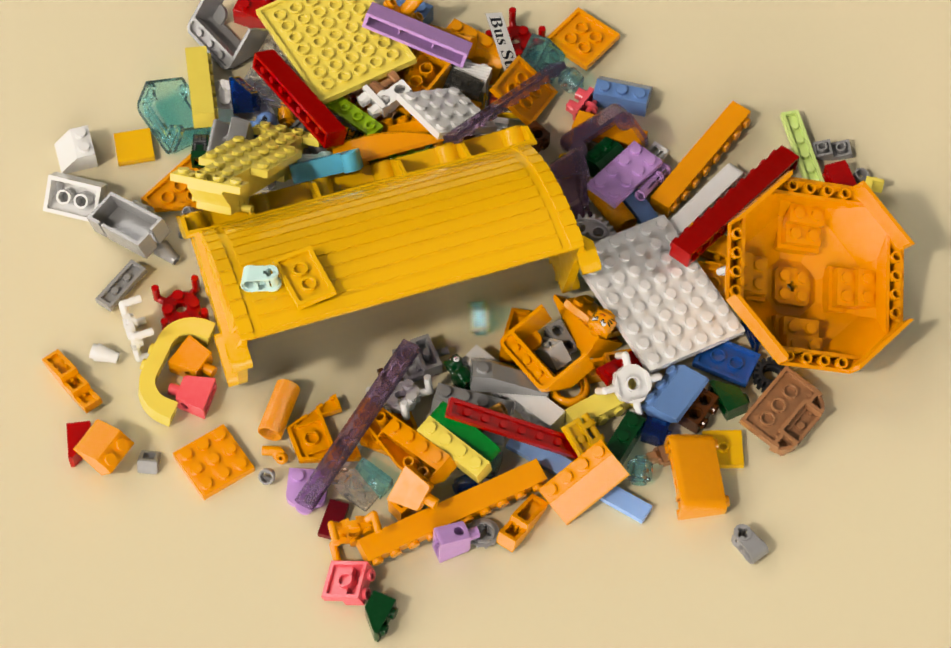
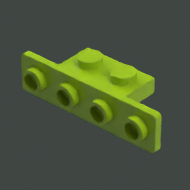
[325,97,383,135]

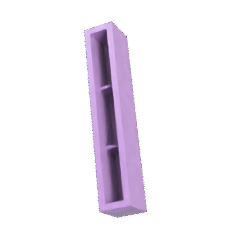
[362,2,473,68]

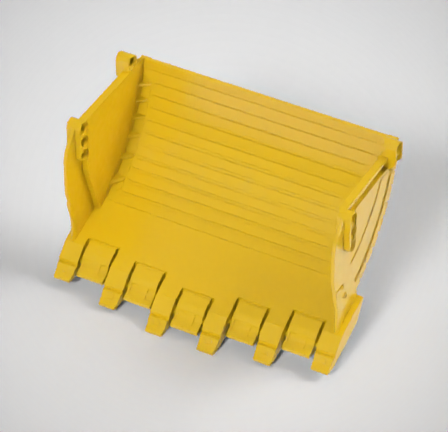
[176,125,601,387]

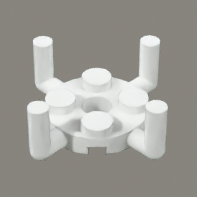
[118,295,154,362]
[595,351,663,416]
[366,361,433,421]

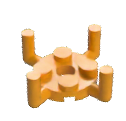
[327,510,383,561]

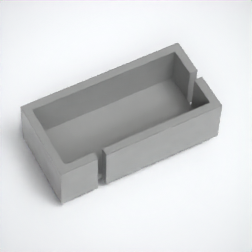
[87,192,171,259]

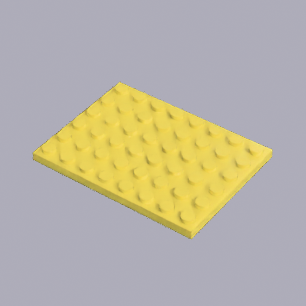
[256,0,417,105]

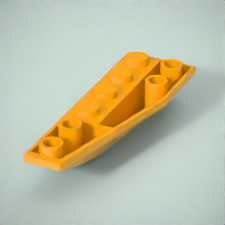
[332,131,446,166]
[355,397,457,485]

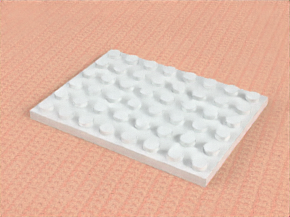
[579,214,745,374]

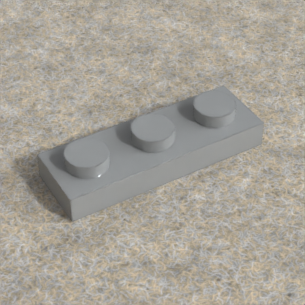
[95,259,147,312]

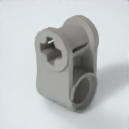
[731,524,769,564]

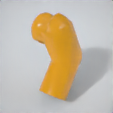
[262,446,288,464]

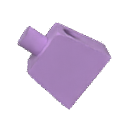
[432,521,480,563]

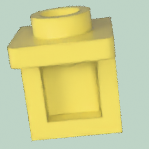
[865,176,885,193]

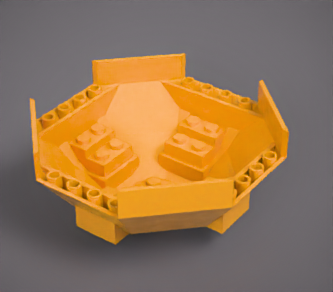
[725,169,915,374]

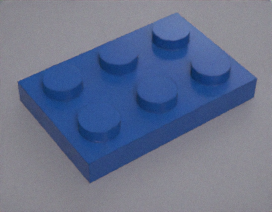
[692,341,761,388]

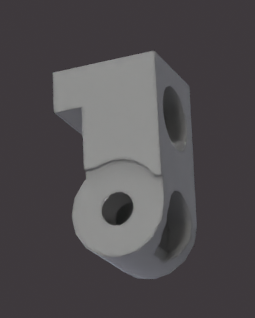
[544,319,577,355]

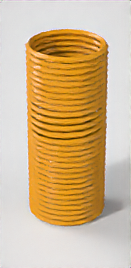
[587,190,637,233]
[258,379,300,441]

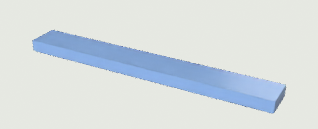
[506,439,652,524]

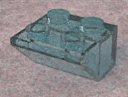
[521,33,565,83]

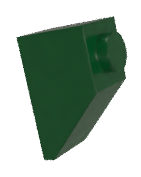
[708,379,750,421]

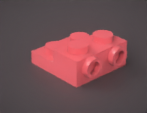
[321,561,376,605]

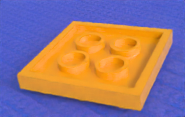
[545,7,620,71]
[489,55,558,125]
[173,424,255,500]

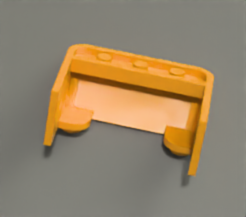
[500,304,595,392]

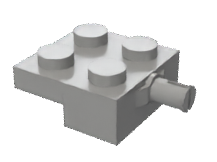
[392,334,449,382]

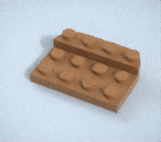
[739,366,825,456]

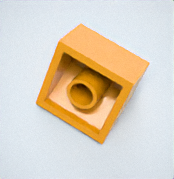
[73,419,134,475]

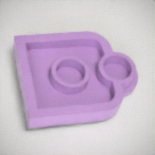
[286,468,329,515]

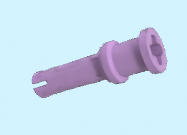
[635,162,672,201]

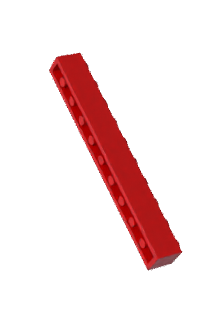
[669,145,799,267]

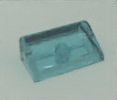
[350,457,393,499]

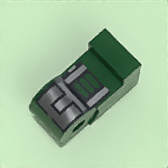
[191,134,209,168]

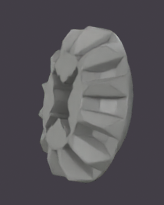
[468,518,499,549]

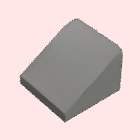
[137,450,161,474]

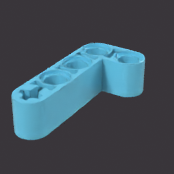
[289,148,364,184]

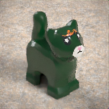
[443,354,470,390]

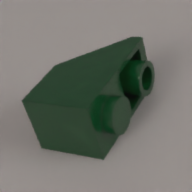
[365,590,398,642]

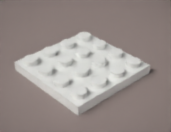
[396,87,497,140]

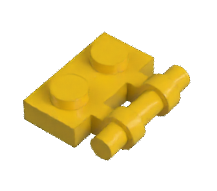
[561,412,607,457]

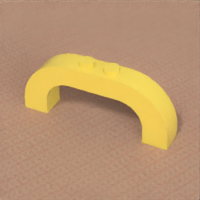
[138,317,216,427]

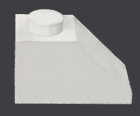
[535,337,572,370]

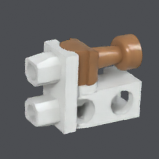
[357,70,413,119]

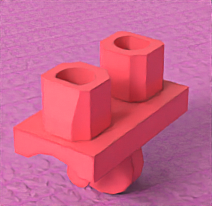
[566,87,598,120]

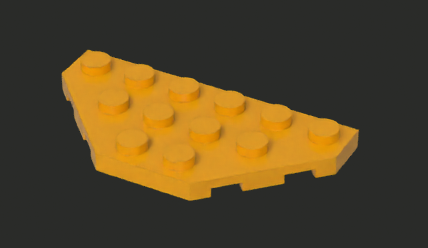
[141,154,202,212]

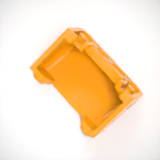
[664,434,730,520]

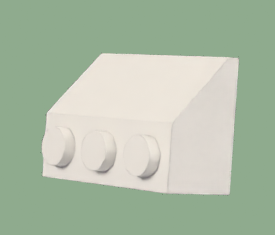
[43,172,108,222]

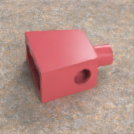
[168,375,217,419]

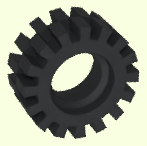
[753,357,786,392]

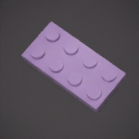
[586,141,663,209]

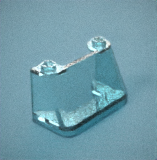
[137,77,212,154]

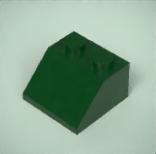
[582,137,624,177]

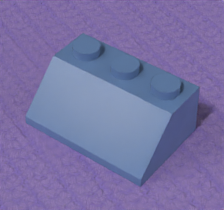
[593,76,653,117]
[641,364,710,423]

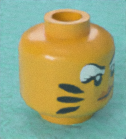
[588,309,616,338]

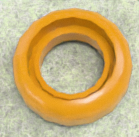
[549,370,590,409]

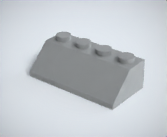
[430,383,514,446]

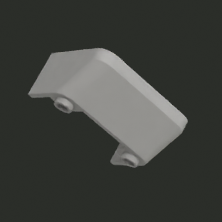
[187,0,269,70]

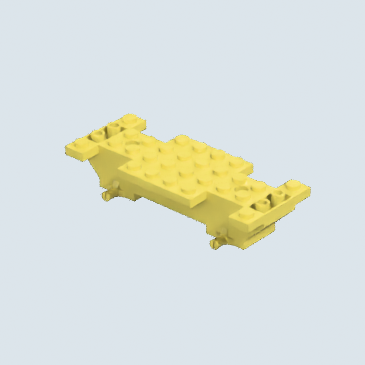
[170,121,322,215]

